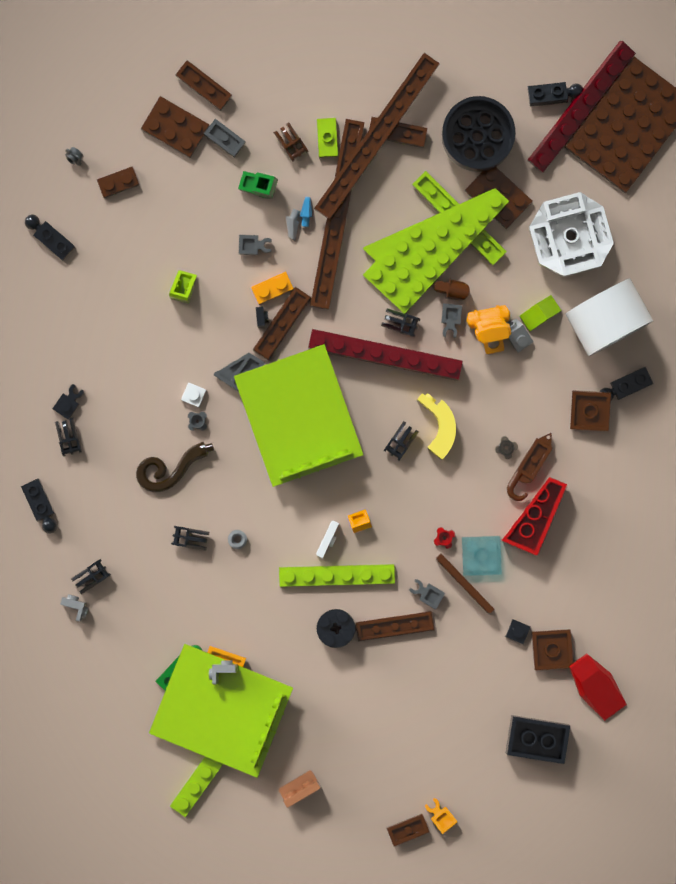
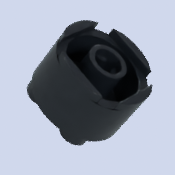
[316,609,356,648]

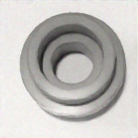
[228,530,247,549]

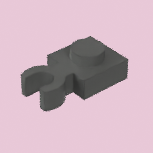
[239,235,272,255]
[441,303,462,338]
[409,579,445,610]

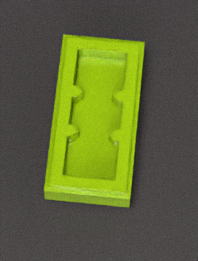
[317,118,338,158]

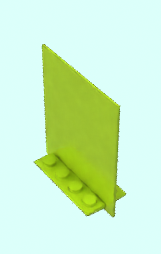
[234,344,363,487]
[149,644,293,778]

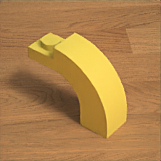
[417,393,456,460]

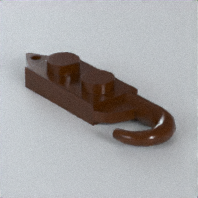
[507,433,553,501]

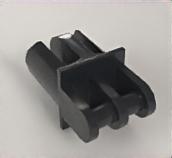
[381,308,421,337]
[55,418,82,457]
[383,421,419,461]
[171,526,210,551]
[71,559,111,595]

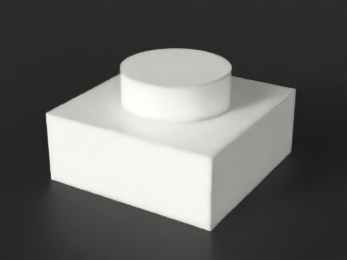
[181,382,206,407]

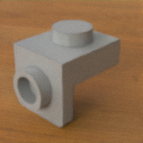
[508,319,534,353]
[60,594,88,622]
[209,660,238,684]

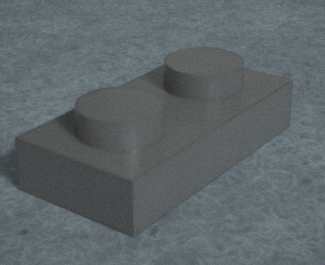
[204,119,246,158]

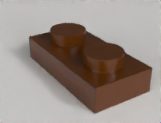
[97,166,139,198]
[387,814,429,846]

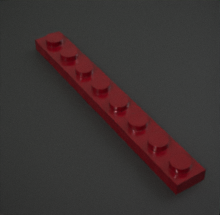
[528,41,636,173]

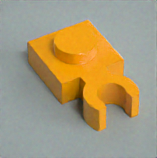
[425,798,458,834]

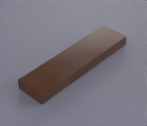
[253,286,311,361]
[436,553,495,614]
[356,611,434,642]

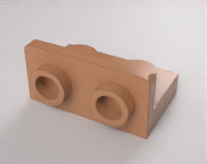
[279,770,321,808]

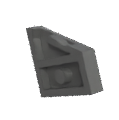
[214,353,265,392]

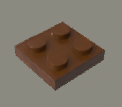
[570,390,611,431]
[532,629,573,670]

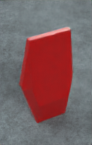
[569,654,627,721]

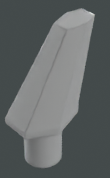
[286,209,300,241]

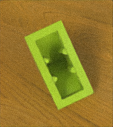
[169,270,197,304]
[519,295,562,332]

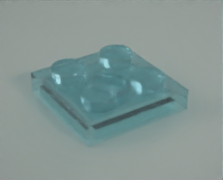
[462,536,502,576]

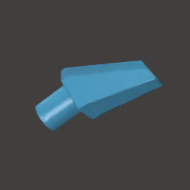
[300,197,312,227]

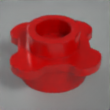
[434,527,455,549]

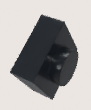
[256,307,269,328]
[505,619,531,644]

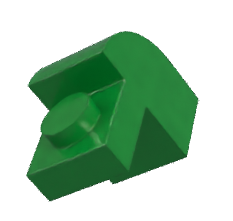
[238,171,278,199]

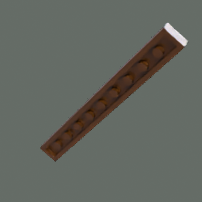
[314,53,440,220]
[310,119,365,310]

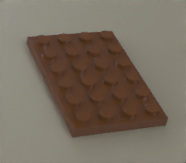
[565,57,676,194]

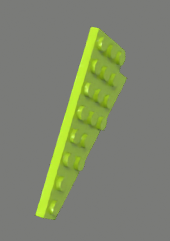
[363,188,509,314]

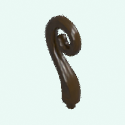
[136,442,214,492]

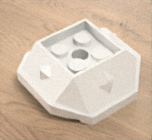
[529,192,614,277]

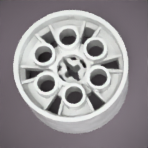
[566,278,653,356]

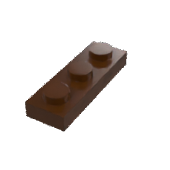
[175,60,232,111]
[369,117,428,148]

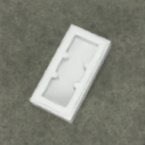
[316,521,339,558]

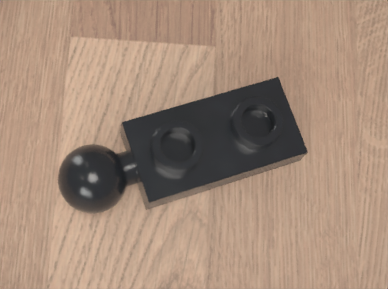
[528,82,583,107]
[25,214,75,261]
[599,366,654,401]
[21,478,57,534]

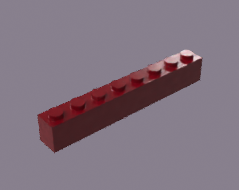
[308,329,463,381]

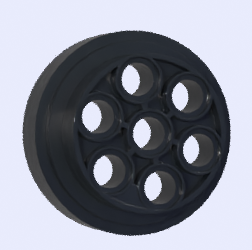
[442,96,516,172]

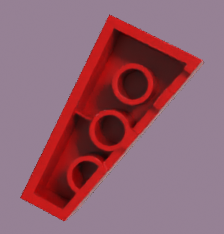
[501,477,568,556]

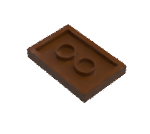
[141,96,210,158]
[465,167,533,230]

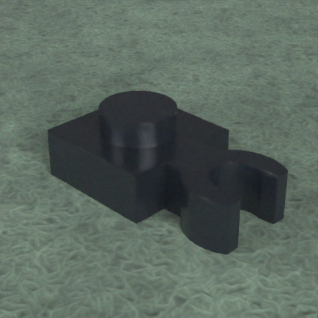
[52,384,84,420]

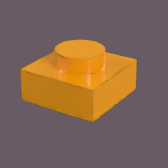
[348,509,372,533]

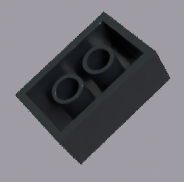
[505,715,570,764]

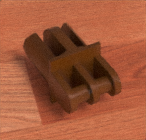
[273,122,309,162]
[434,278,470,301]

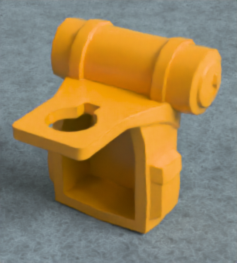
[466,305,511,354]

